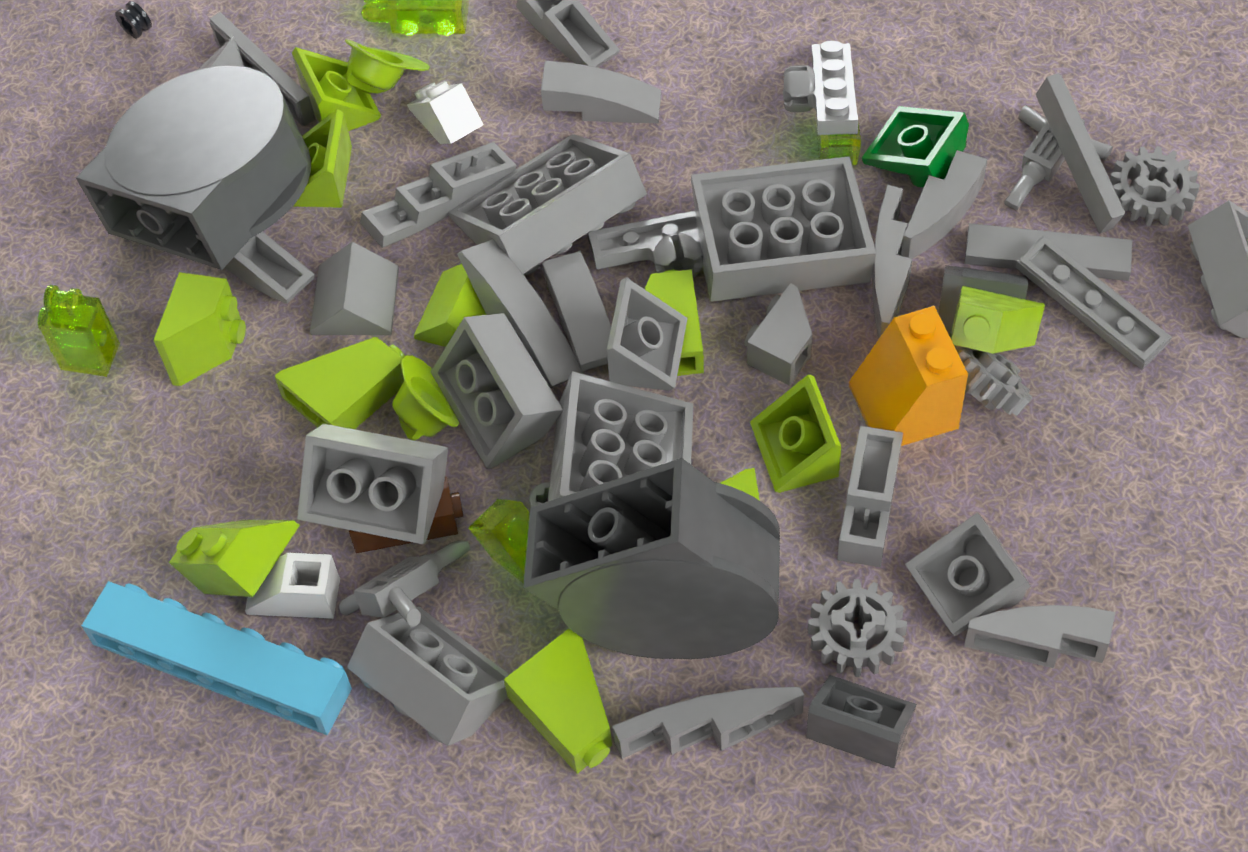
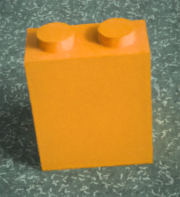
[849,306,968,446]

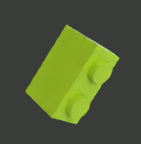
[154,272,246,386]
[169,520,300,597]

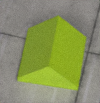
[292,47,381,131]
[293,109,352,208]
[414,263,487,347]
[750,374,841,493]

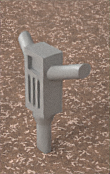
[1004,105,1113,210]
[339,540,470,627]

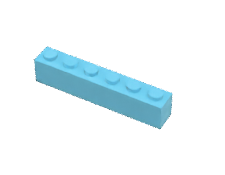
[81,581,352,735]

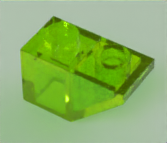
[468,499,530,584]

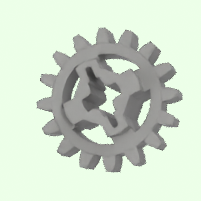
[1110,146,1200,226]
[955,346,1033,416]
[808,579,907,677]

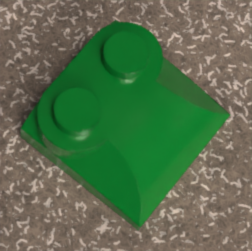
[861,106,969,188]

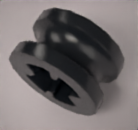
[115,1,152,39]

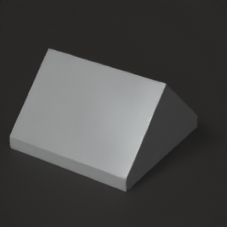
[310,242,399,335]
[607,277,687,391]

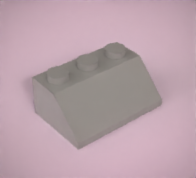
[1188,200,1248,338]
[431,313,563,469]
[297,424,448,544]
[347,607,510,746]

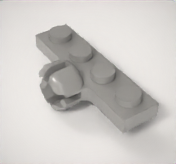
[783,41,858,135]
[588,211,703,278]

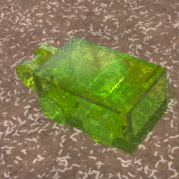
[361,0,469,35]
[38,285,120,377]

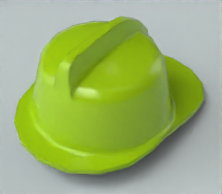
[345,39,430,94]
[392,355,459,441]

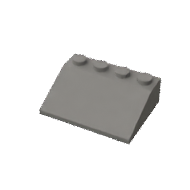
[448,134,647,275]
[691,156,876,302]
[548,371,693,501]

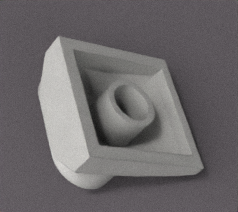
[905,512,1031,636]

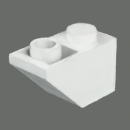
[407,81,483,144]
[245,553,340,619]

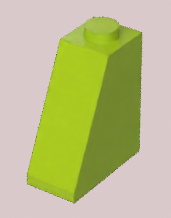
[645,269,704,376]
[951,286,1045,354]
[275,337,405,429]
[504,628,612,774]

